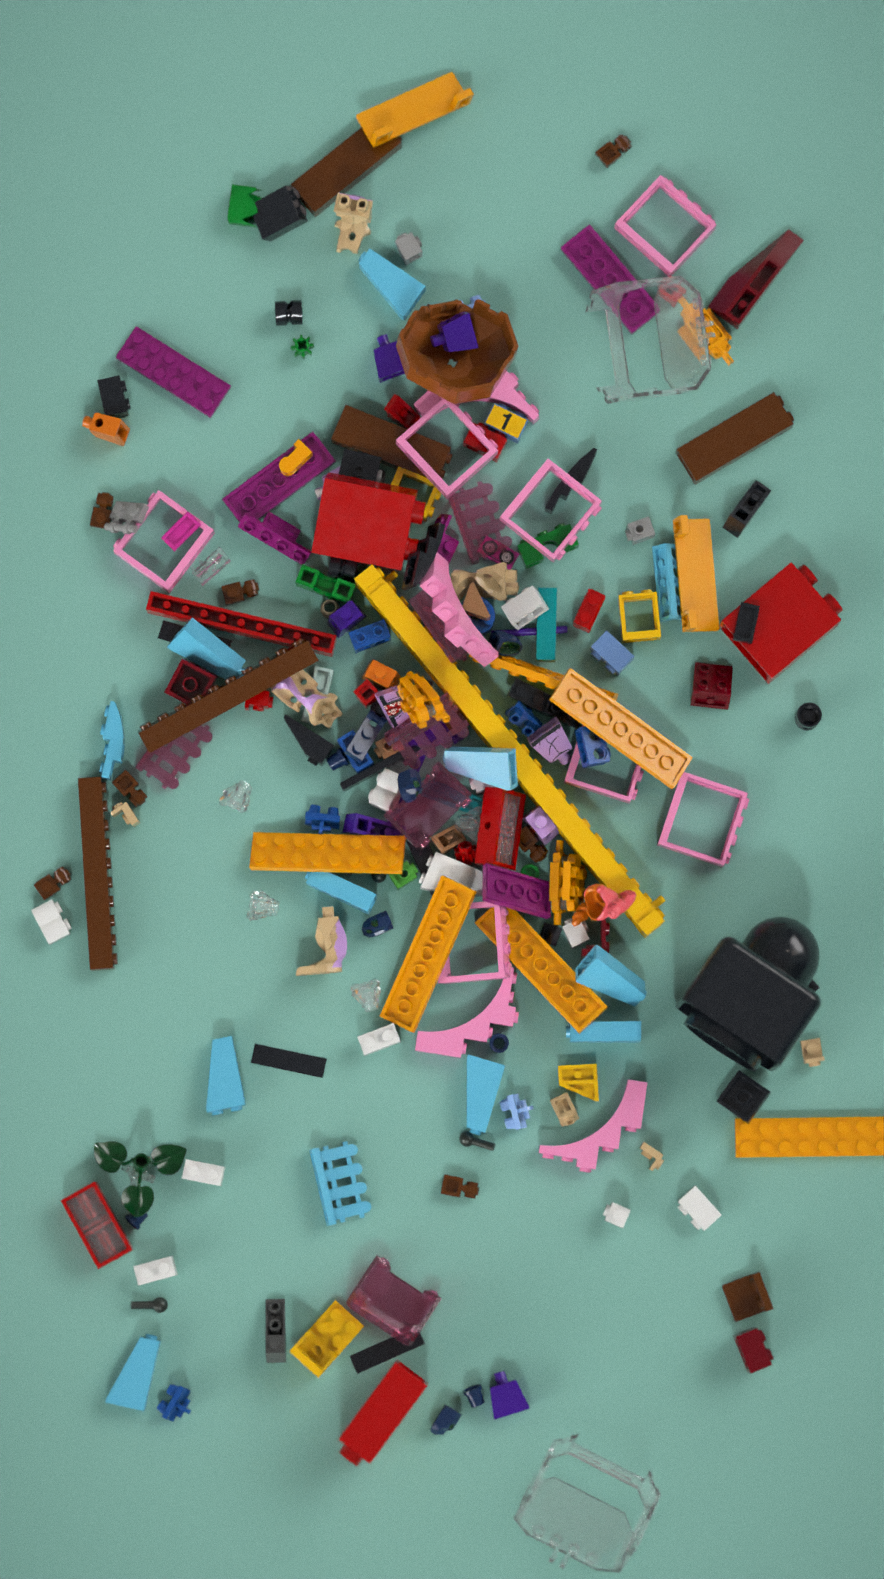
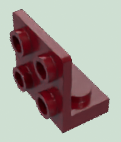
[690,662,733,710]
[581,919,610,960]

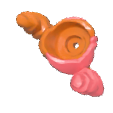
[571,883,636,927]

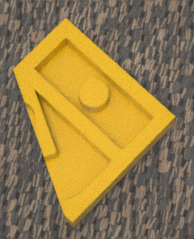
[558,1064,599,1101]

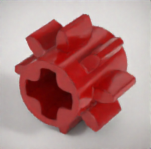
[454,841,476,865]

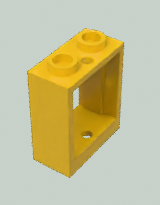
[391,466,441,521]
[618,589,661,643]

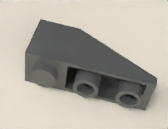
[265,1299,286,1363]

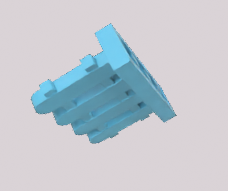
[309,1141,371,1226]

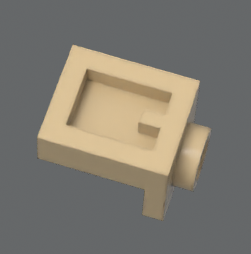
[110,802,140,827]
[800,1038,825,1067]
[550,1092,579,1127]
[640,1142,664,1171]

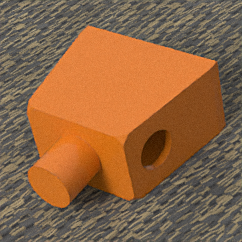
[82,412,130,446]
[361,659,402,690]

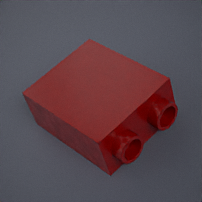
[311,472,426,570]
[719,562,843,684]
[338,1359,428,1467]

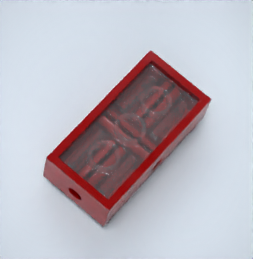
[474,787,526,870]
[60,1181,134,1269]

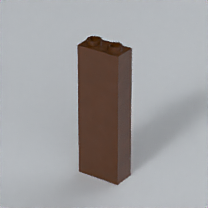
[290,127,402,217]
[676,392,794,485]
[331,405,453,479]

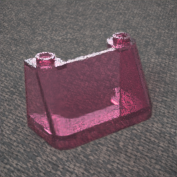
[384,761,472,849]
[346,1255,442,1346]

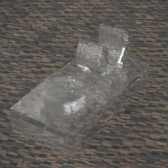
[191,547,231,586]

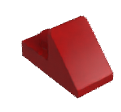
[384,394,421,429]

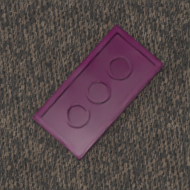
[482,863,551,919]

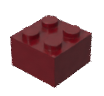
[164,658,218,704]
[733,1327,774,1374]

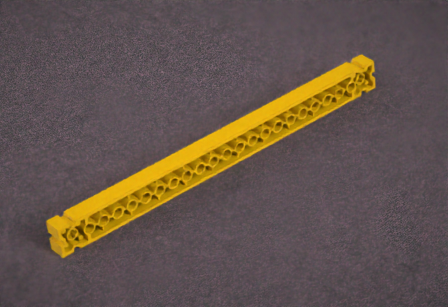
[354,565,665,938]

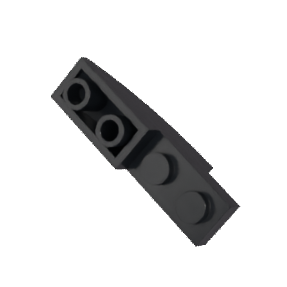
[507,678,580,729]

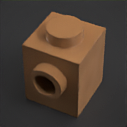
[374,732,404,760]

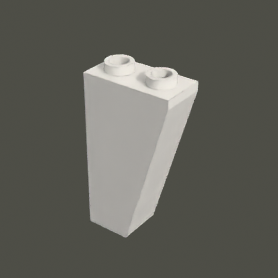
[418,852,483,897]

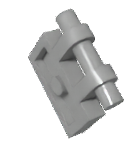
[104,501,149,534]

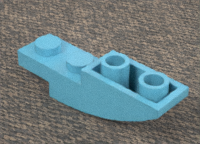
[99,701,125,781]

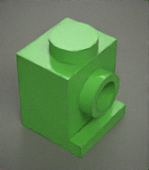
[388,861,418,890]

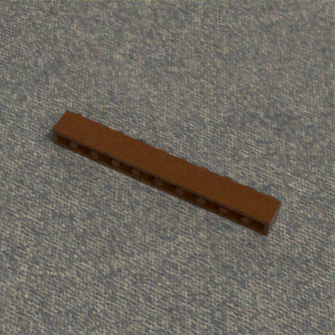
[138,638,319,753]
[78,777,118,971]

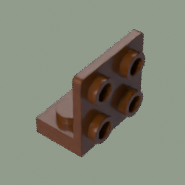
[722,1272,774,1322]

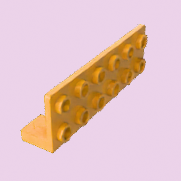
[356,72,474,148]
[673,515,719,632]

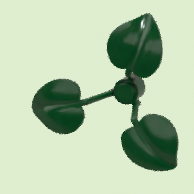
[94,1141,187,1217]

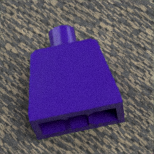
[430,311,478,352]
[373,334,405,383]
[327,600,367,639]
[490,1370,530,1420]

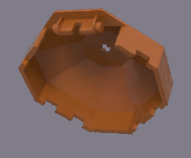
[396,299,519,404]

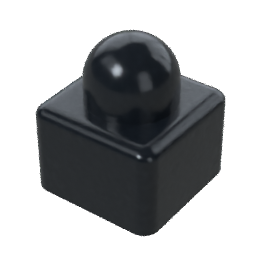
[675,917,821,1072]

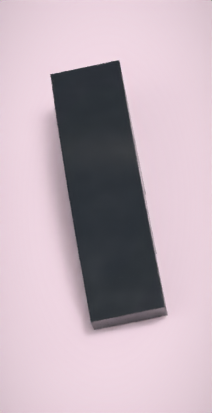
[545,448,597,515]
[402,522,446,591]

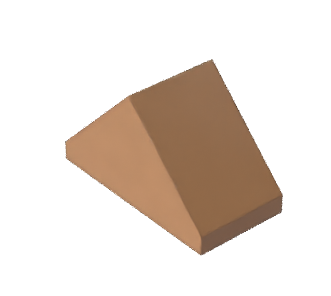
[462,582,490,621]
[431,824,467,855]

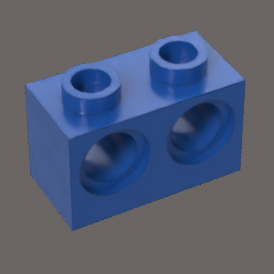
[348,619,391,653]
[575,726,611,768]
[337,730,374,774]

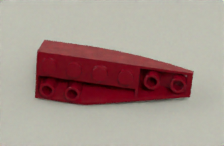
[707,229,804,330]

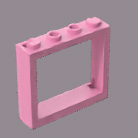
[614,175,717,277]
[396,399,498,499]
[500,458,602,563]
[113,490,215,594]
[564,724,644,804]
[657,772,750,867]
[438,901,512,984]

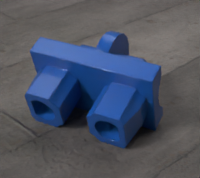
[504,701,543,737]
[305,804,340,834]
[157,1384,192,1422]

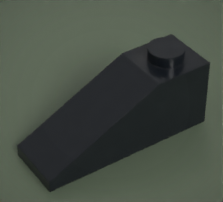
[722,480,772,538]
[283,714,334,766]

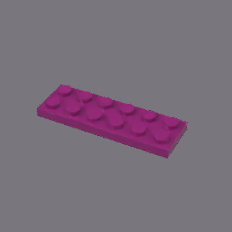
[560,224,661,334]
[116,326,231,418]
[222,431,336,523]

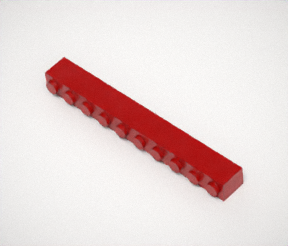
[146,591,337,657]

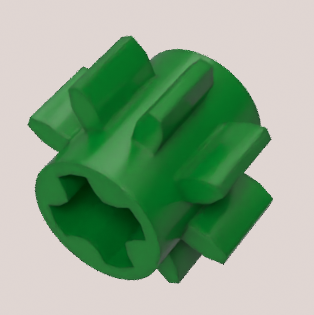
[291,334,314,359]

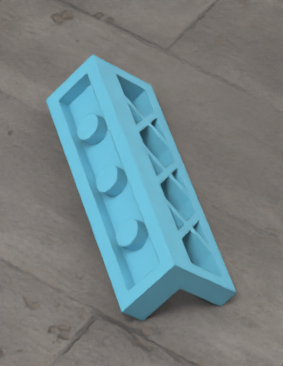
[652,543,681,622]

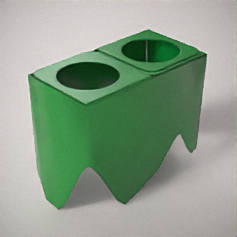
[227,184,262,227]

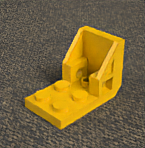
[289,1300,364,1378]

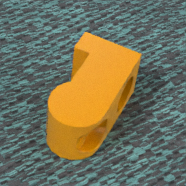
[279,439,313,476]

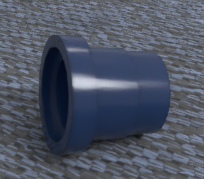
[326,748,350,771]
[489,1033,509,1053]
[124,1213,148,1230]
[463,1384,485,1408]

